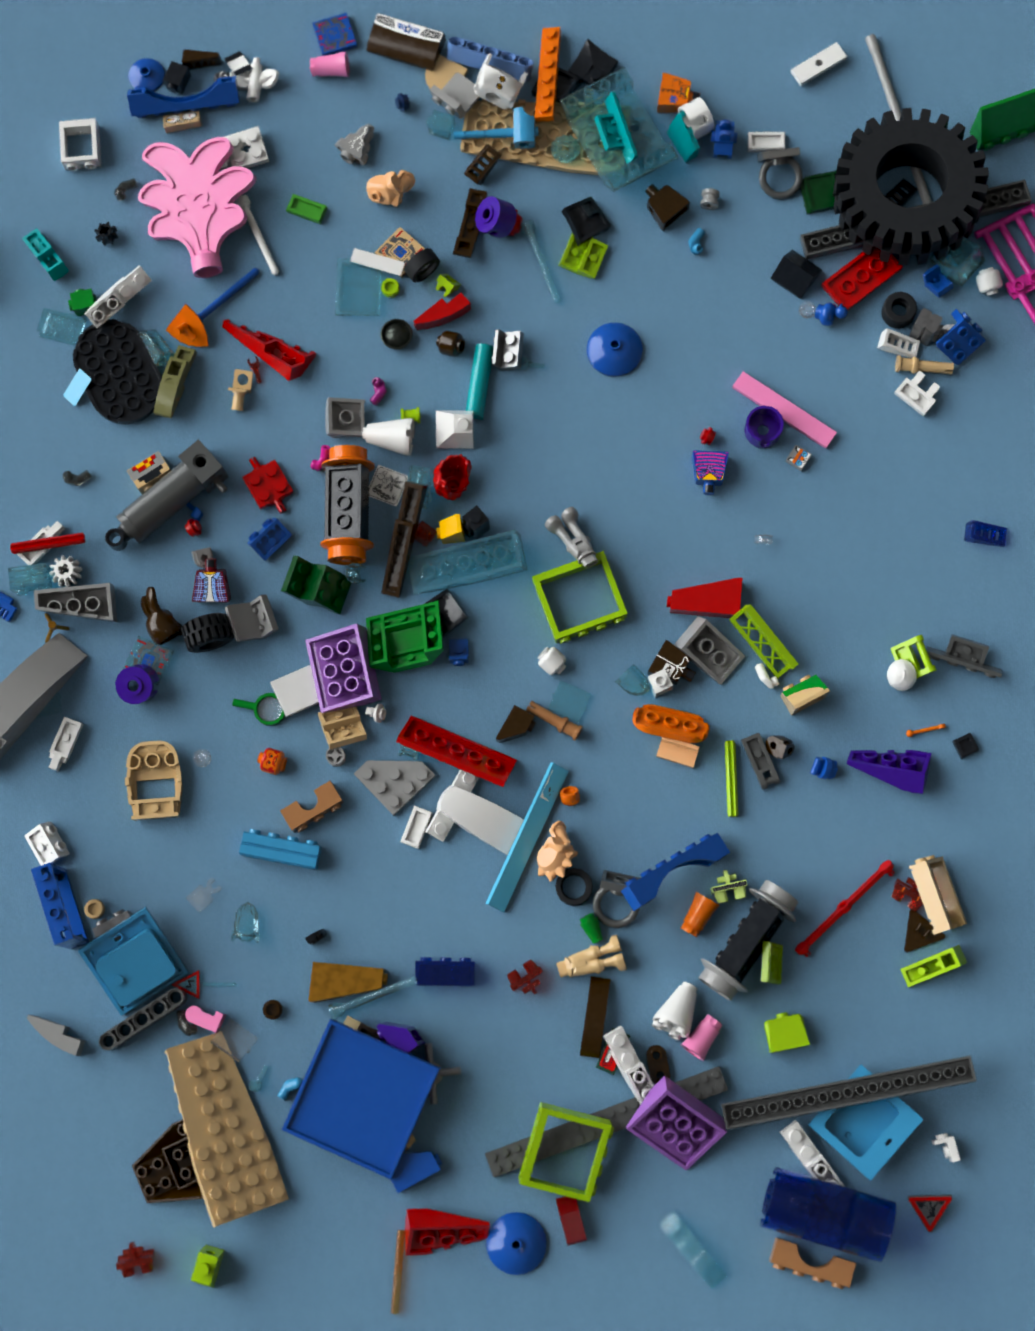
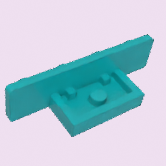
[594,92,638,165]

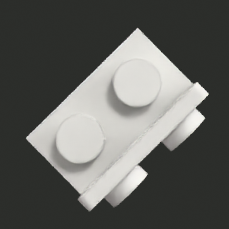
[25,822,70,865]

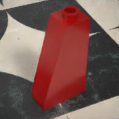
[667,578,743,619]

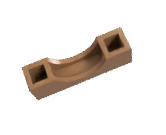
[769,1237,856,1289]

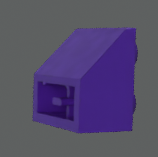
[376,1022,425,1054]

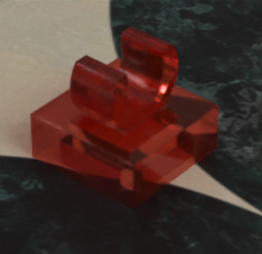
[415,521,437,547]

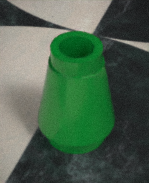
[579,913,603,944]

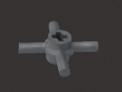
[424,1043,461,1104]

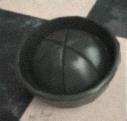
[380,319,413,350]

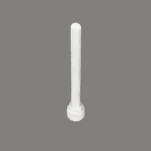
[234,195,279,276]

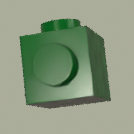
[68,289,96,317]

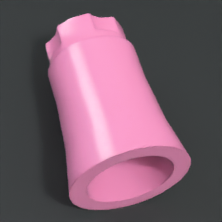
[310,51,350,77]
[681,1014,722,1061]

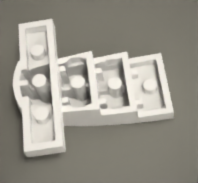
[425,770,524,855]

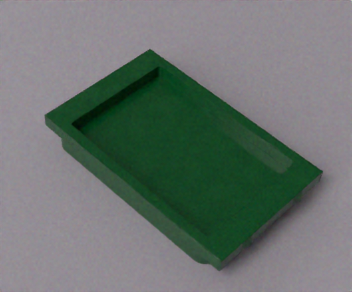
[800,171,836,215]

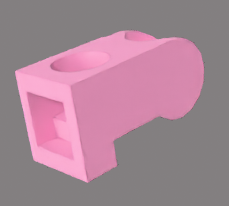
[185,1006,226,1033]

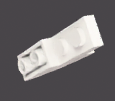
[85,266,152,328]
[603,1026,654,1105]
[780,1120,846,1200]

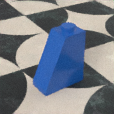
[391,1151,443,1193]

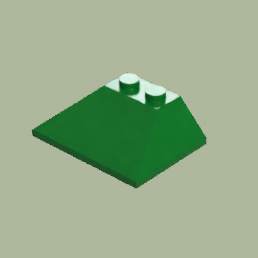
[366,601,444,673]

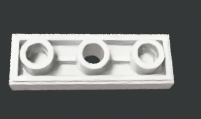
[791,42,847,86]

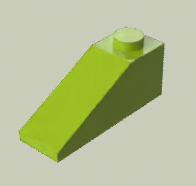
[900,945,968,987]

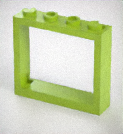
[532,551,628,644]
[518,1102,614,1202]

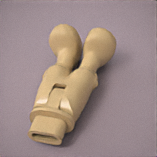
[557,935,627,978]

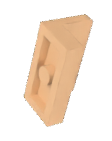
[656,737,700,768]

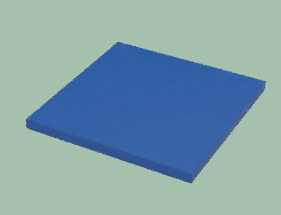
[282,1018,440,1180]

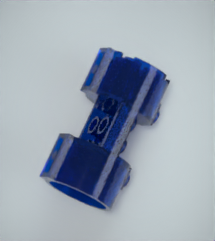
[760,1167,896,1262]

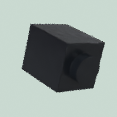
[163,61,191,94]

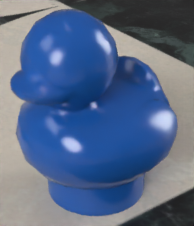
[815,302,848,326]

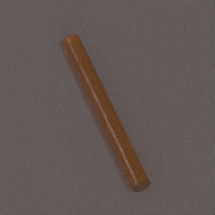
[391,1230,405,1314]

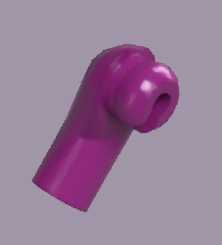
[369,377,387,406]

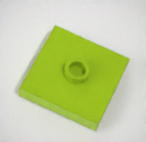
[761,941,783,985]

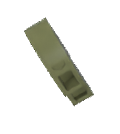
[154,345,197,419]

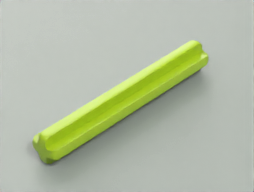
[725,740,738,817]

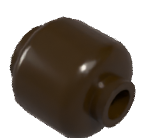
[436,330,465,357]

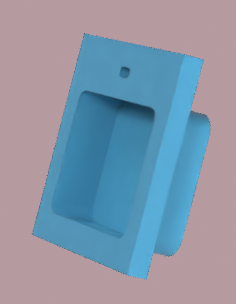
[78,907,189,1016]
[808,1065,923,1181]

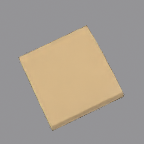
[318,707,367,749]

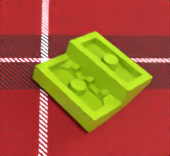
[558,232,608,279]

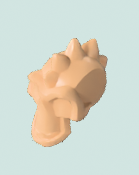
[537,821,578,882]

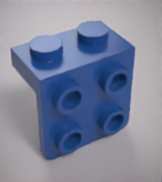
[936,309,986,365]

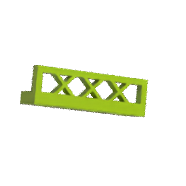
[729,604,798,679]

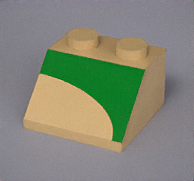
[780,674,830,716]

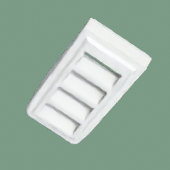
[877,328,920,358]

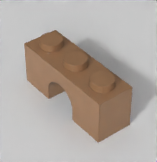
[280,781,344,833]

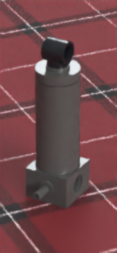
[105,439,229,551]

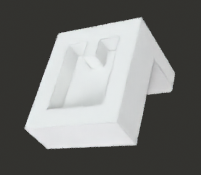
[648,669,673,698]
[931,1133,960,1162]

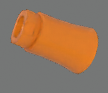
[681,892,720,937]

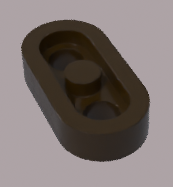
[646,1045,670,1084]

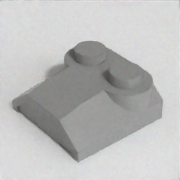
[325,397,365,438]

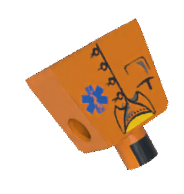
[657,73,700,113]

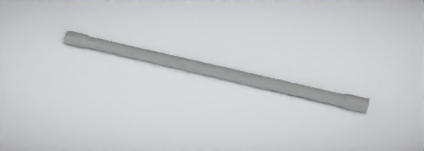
[865,34,949,250]

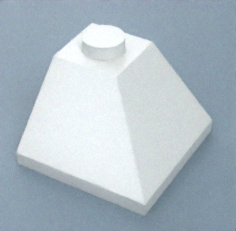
[436,410,474,449]

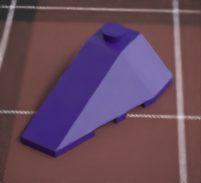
[847,750,932,794]

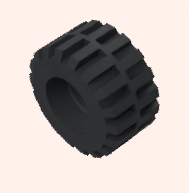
[181,613,234,653]

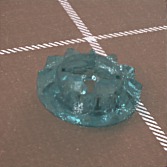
[551,134,580,163]

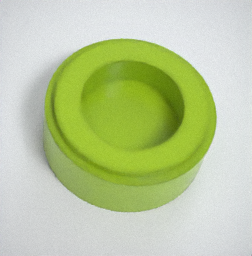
[381,278,400,298]

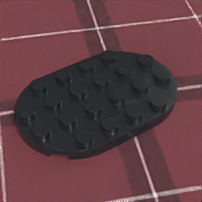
[73,319,162,424]

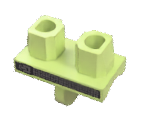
[710,870,747,904]

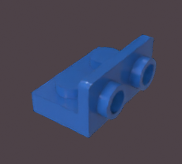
[247,518,292,561]

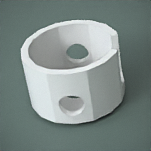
[678,97,715,140]

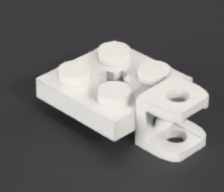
[220,126,269,170]

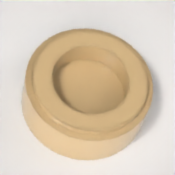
[84,899,105,919]

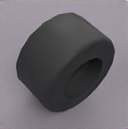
[881,292,917,329]

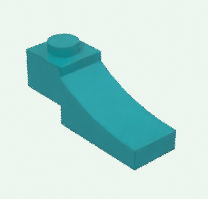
[22,228,69,282]

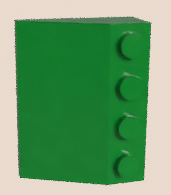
[970,89,1035,151]

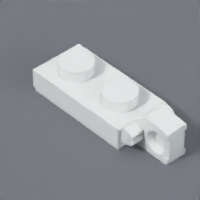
[17,521,65,568]
[49,717,83,772]

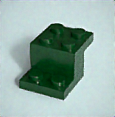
[281,556,353,614]

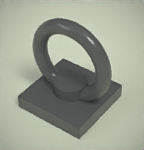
[757,147,803,199]
[593,870,640,928]

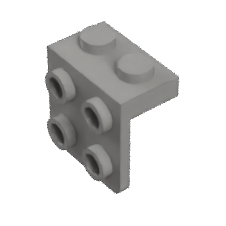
[429,73,480,119]
[225,594,279,641]

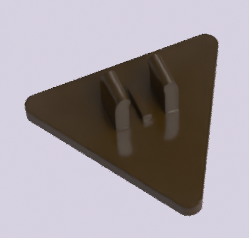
[904,909,945,952]

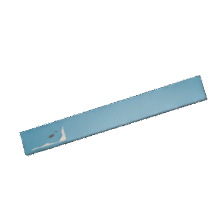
[485,762,569,912]

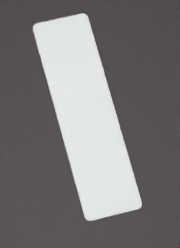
[350,248,405,276]

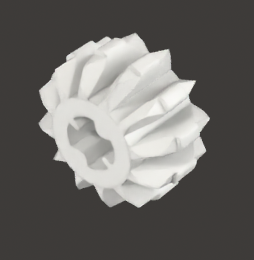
[49,555,82,587]

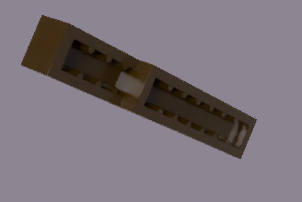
[381,481,428,598]

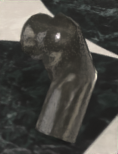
[114,178,138,201]
[62,470,92,486]
[176,1010,197,1036]

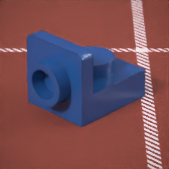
[449,639,469,666]

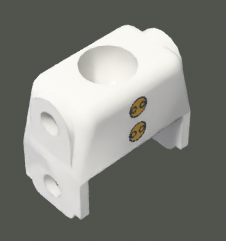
[473,53,528,110]

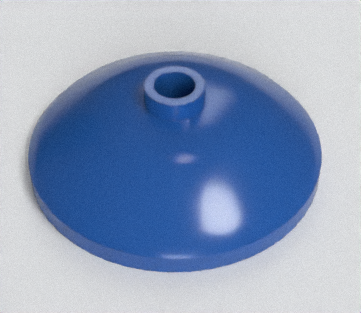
[587,322,643,377]
[486,1212,547,1275]

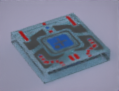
[122,636,174,686]

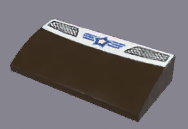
[366,13,446,71]

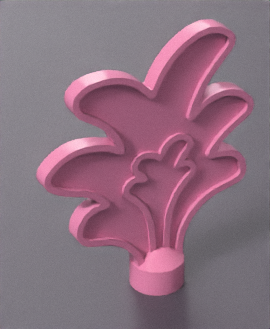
[138,137,256,278]

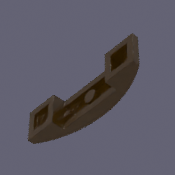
[453,188,488,258]
[580,976,611,1058]

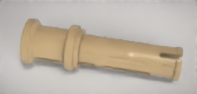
[895,355,954,375]

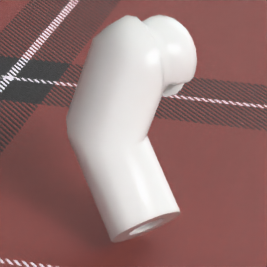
[755,663,779,689]

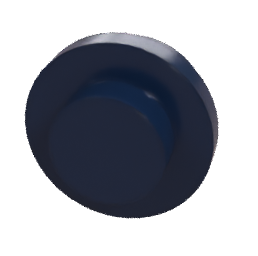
[395,93,410,112]

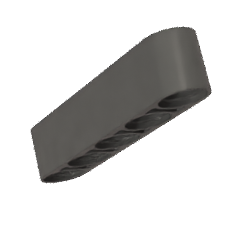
[99,988,187,1050]

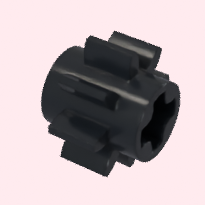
[94,222,118,246]

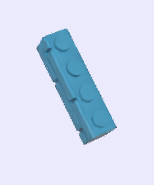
[239,829,322,870]

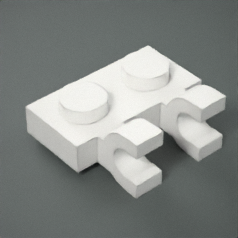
[894,371,940,417]

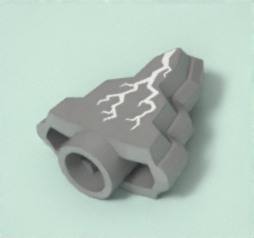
[335,124,374,165]

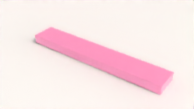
[732,371,837,449]

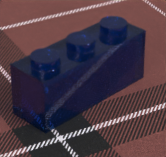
[415,957,476,986]

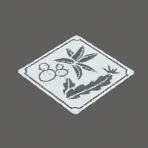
[369,465,409,506]

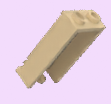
[909,855,967,935]

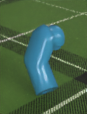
[688,228,705,255]
[277,1077,303,1101]

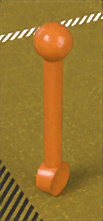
[906,724,946,737]

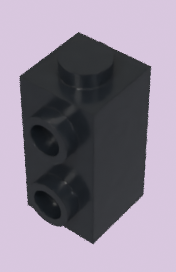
[462,505,490,541]

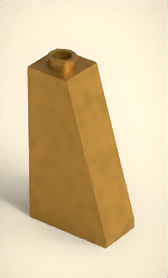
[308,962,388,1003]

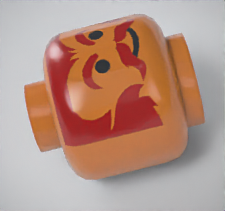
[257,748,287,775]

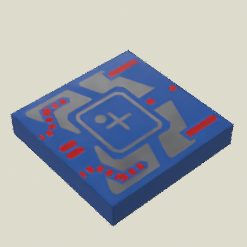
[312,12,357,56]

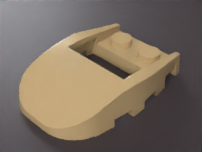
[125,741,183,821]

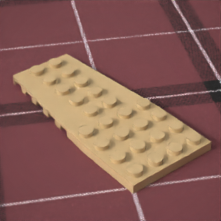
[460,99,631,178]
[165,1032,289,1228]

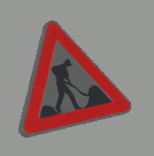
[907,1195,953,1232]

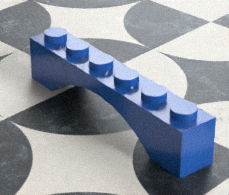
[127,76,240,118]
[621,833,730,911]

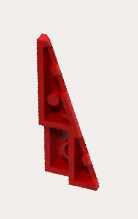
[222,319,316,381]

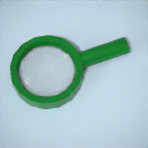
[232,693,285,726]

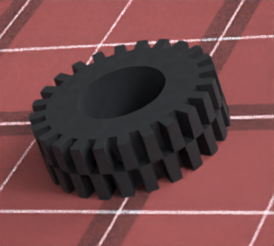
[833,108,989,265]

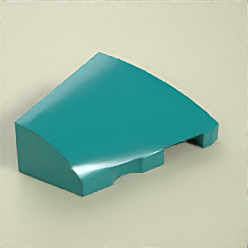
[667,111,700,163]

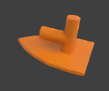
[166,304,208,347]

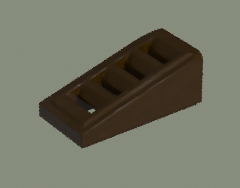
[182,49,222,70]
[464,144,502,185]

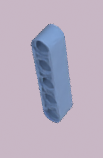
[446,37,533,82]

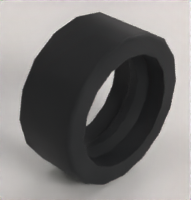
[404,248,440,283]
[556,868,593,906]

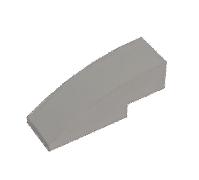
[27,1015,85,1056]

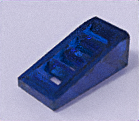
[964,520,1007,547]

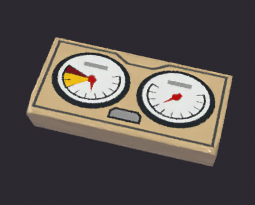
[163,110,202,133]

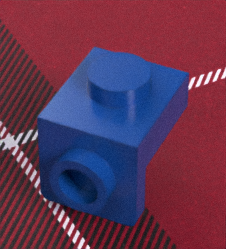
[923,264,954,298]

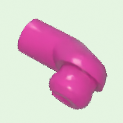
[311,445,330,471]

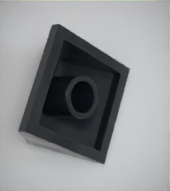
[770,250,822,300]

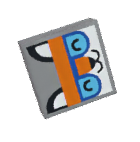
[785,445,812,471]

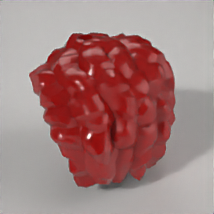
[433,454,472,501]

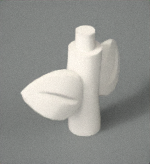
[230,57,279,102]

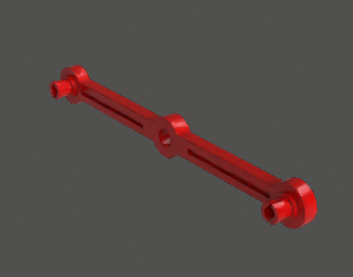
[795,860,895,957]

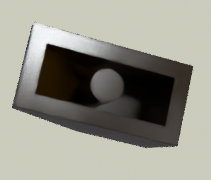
[496,705,536,743]

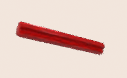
[10,533,86,554]

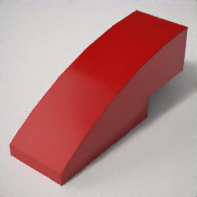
[413,293,471,330]

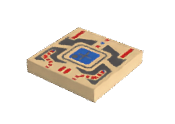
[375,227,425,278]

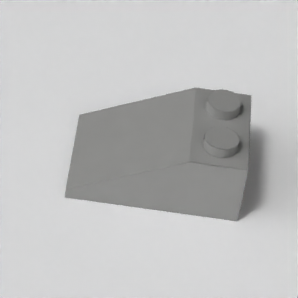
[674,617,745,685]

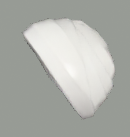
[887,659,917,691]

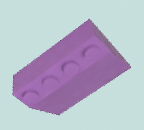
[305,624,382,713]
[626,1076,727,1170]

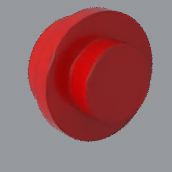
[700,427,716,445]
[185,518,202,537]

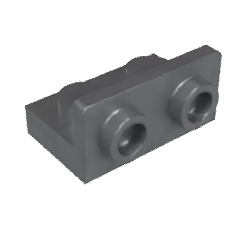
[492,329,524,371]

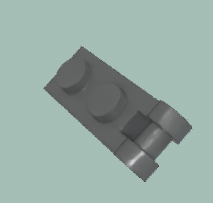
[741,732,780,790]

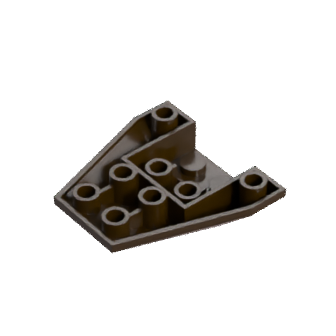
[132,1119,204,1203]

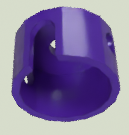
[475,196,517,238]
[744,405,784,448]
[115,664,159,704]

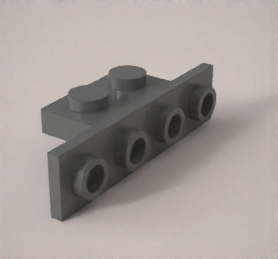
[926,634,1002,678]

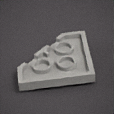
[354,760,436,816]

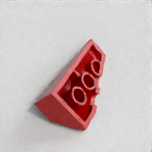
[405,1208,490,1256]

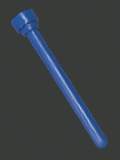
[197,268,259,323]

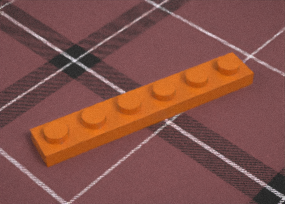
[535,27,562,122]

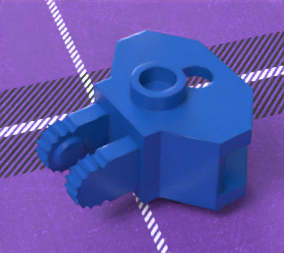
[711,119,738,159]

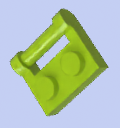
[890,635,937,679]

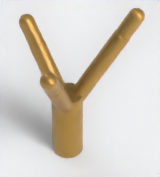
[45,613,69,643]

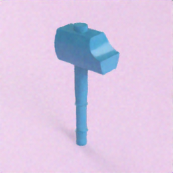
[454,107,539,149]

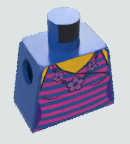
[692,450,729,495]

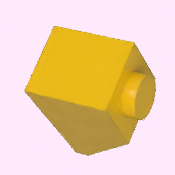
[436,514,465,544]

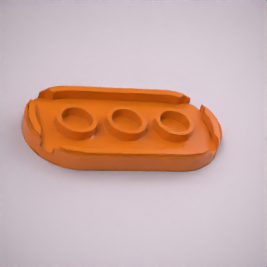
[632,704,710,743]

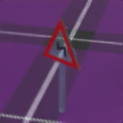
[171,970,237,999]

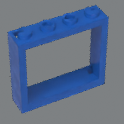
[31,862,89,949]

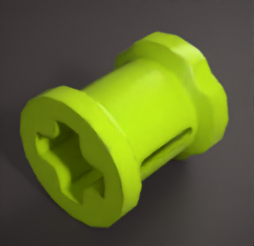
[401,407,421,424]

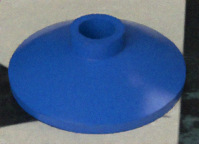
[129,58,165,91]

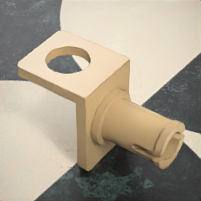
[228,369,253,411]

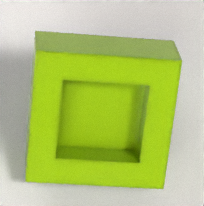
[436,273,461,297]

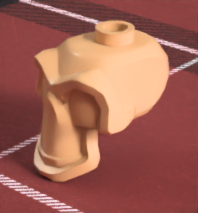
[366,170,415,207]

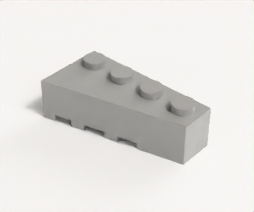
[34,583,117,622]

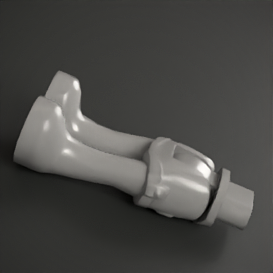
[545,507,598,569]

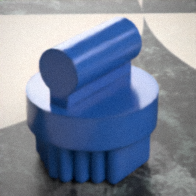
[810,757,838,779]

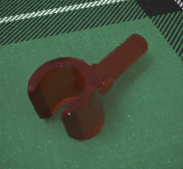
[247,356,262,384]

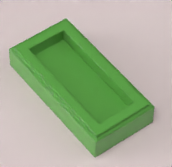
[286,194,327,224]

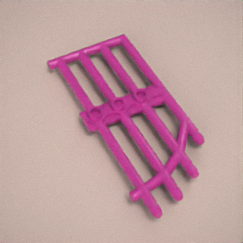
[974,203,1035,324]

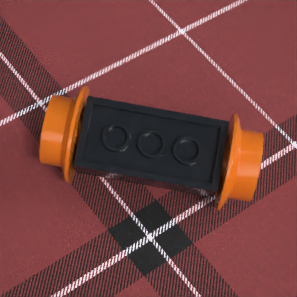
[320,445,375,565]

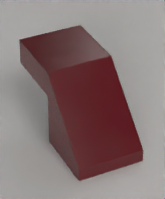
[556,1196,587,1246]

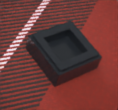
[952,732,979,759]

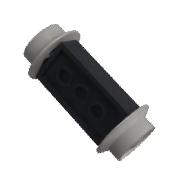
[698,880,799,1001]

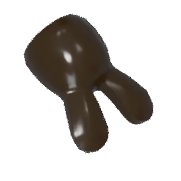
[141,587,183,645]

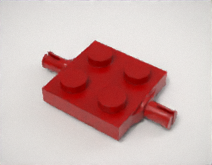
[242,457,294,514]

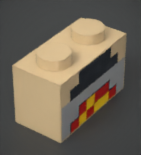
[127,451,171,494]

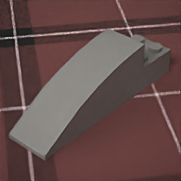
[0,633,88,759]

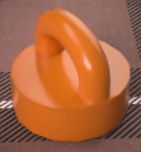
[560,786,580,806]

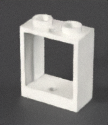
[59,118,101,171]

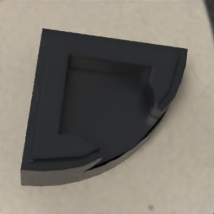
[305,929,327,945]

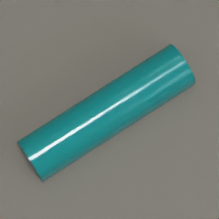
[465,343,494,420]

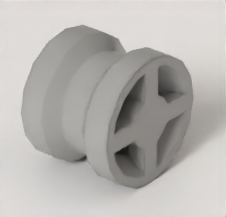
[700,188,720,210]
[326,747,346,767]

